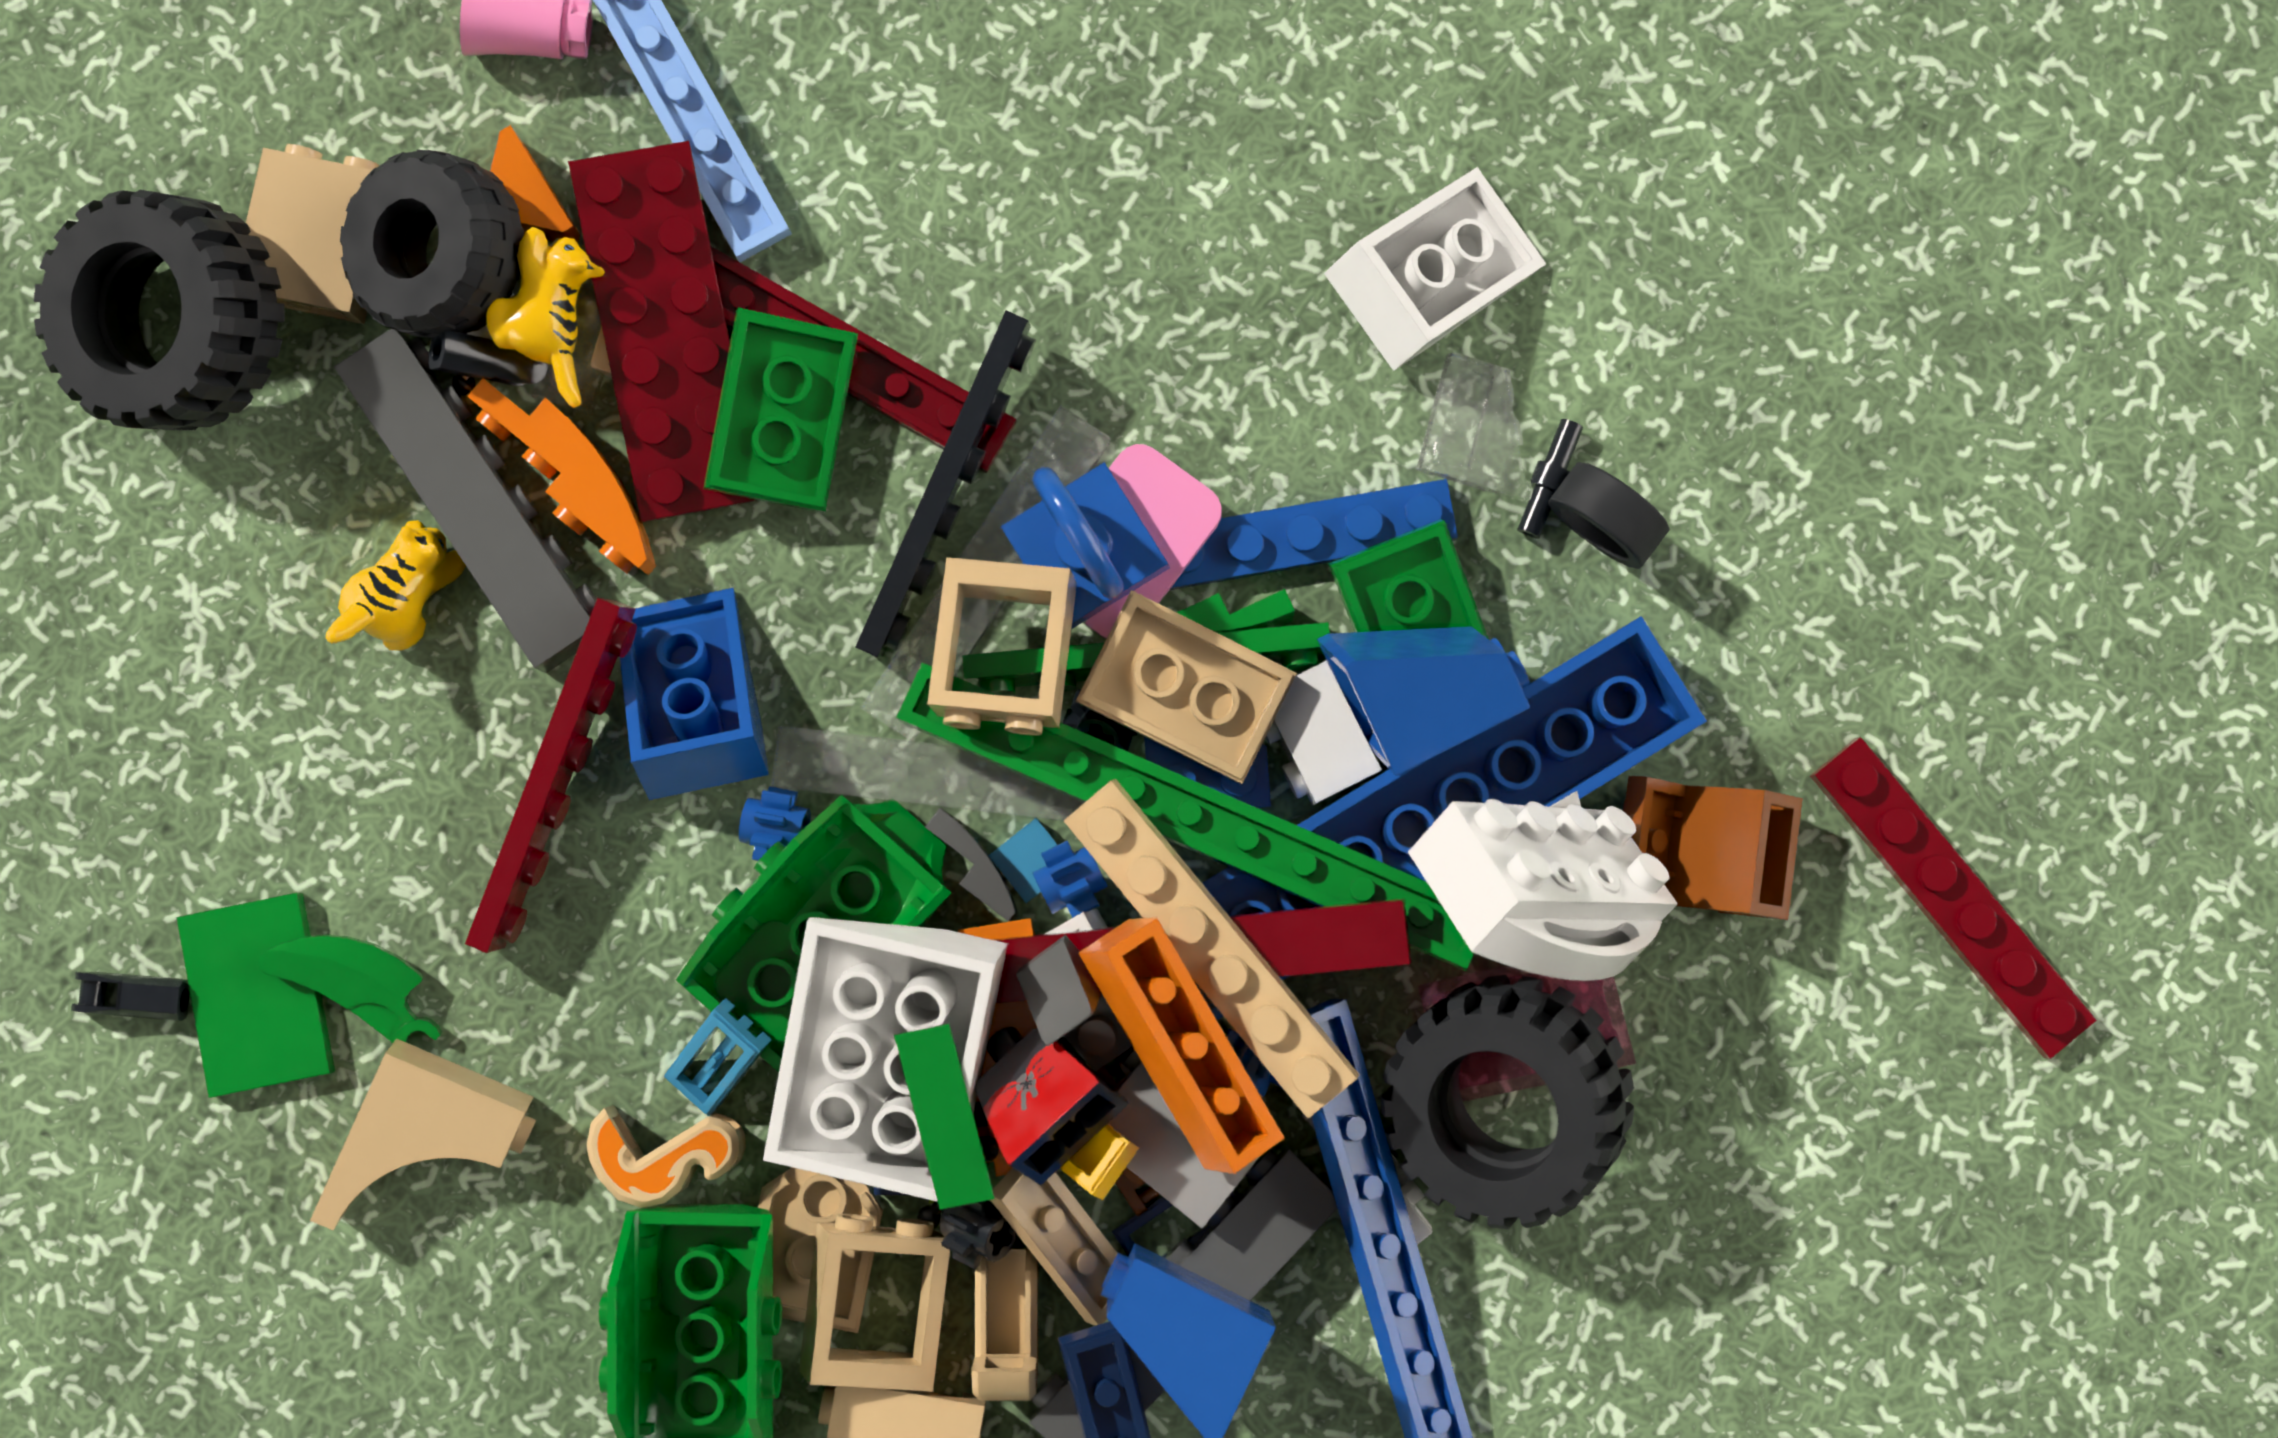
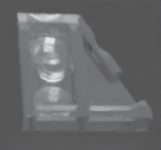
[1416,352,1533,502]

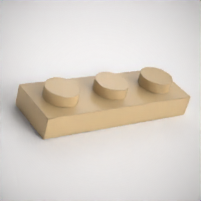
[991,1168,1117,1326]

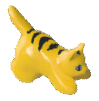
[486,227,605,408]
[325,521,466,651]

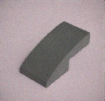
[925,808,1018,921]

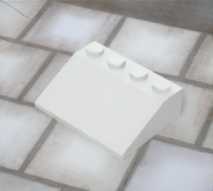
[763,917,1008,1202]

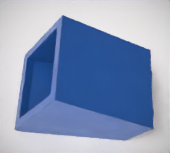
[1317,626,1530,776]
[1101,1244,1276,1438]

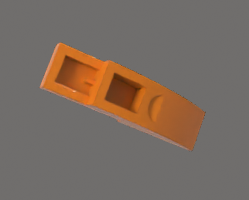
[467,378,656,576]

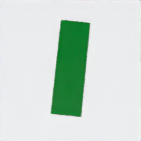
[894,1024,995,1209]

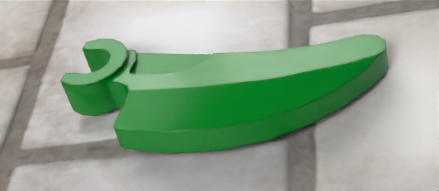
[257,935,442,1044]

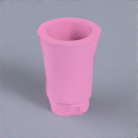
[460,0,593,60]

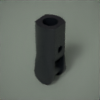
[428,330,548,386]
[71,972,190,1021]

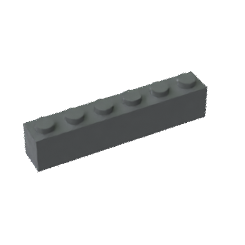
[334,329,597,673]
[1030,1146,1338,1438]

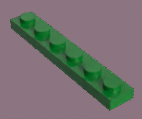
[962,622,1330,696]

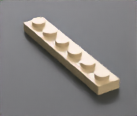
[1064,779,1360,1118]

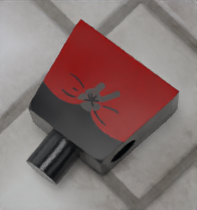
[975,1027,1129,1185]

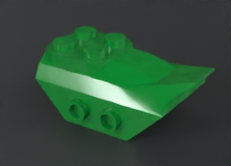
[676,795,951,1073]
[599,1203,782,1438]

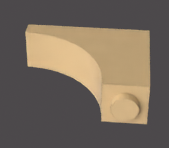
[310,1039,536,1230]

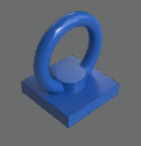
[1001,462,1170,629]

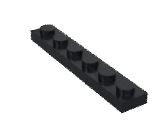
[855,310,1036,657]

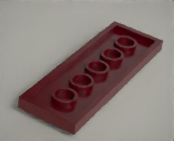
[568,141,760,523]

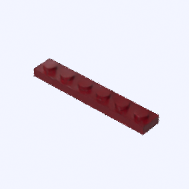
[465,598,637,953]
[1810,737,2097,1059]

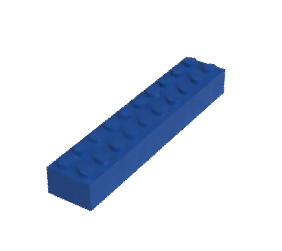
[1196,616,1707,1020]

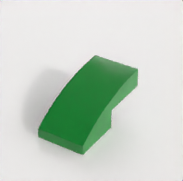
[1176,589,1295,632]

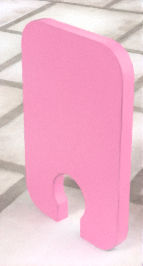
[1085,444,1222,639]

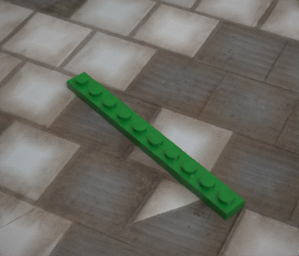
[896,662,1474,972]

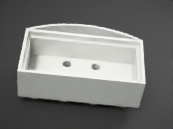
[1408,799,1678,981]

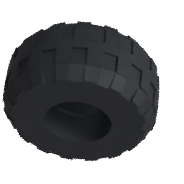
[340,150,524,338]

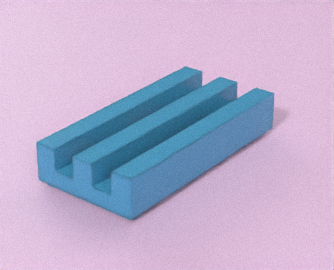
[664,998,772,1116]

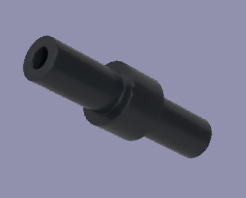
[1517,419,1583,539]

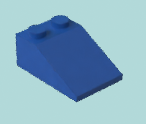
[620,588,769,800]

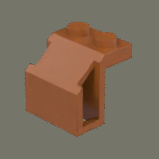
[1623,775,1803,920]

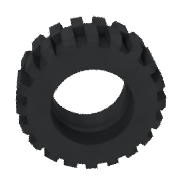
[33,189,285,430]
[1381,975,1635,1229]

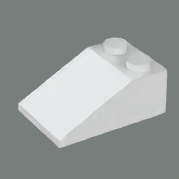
[1324,167,1546,371]

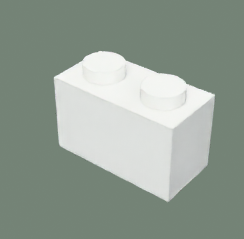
[1266,661,1382,806]

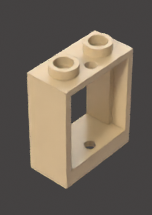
[927,557,1077,735]
[799,1214,950,1392]

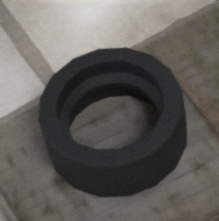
[1548,462,1670,569]

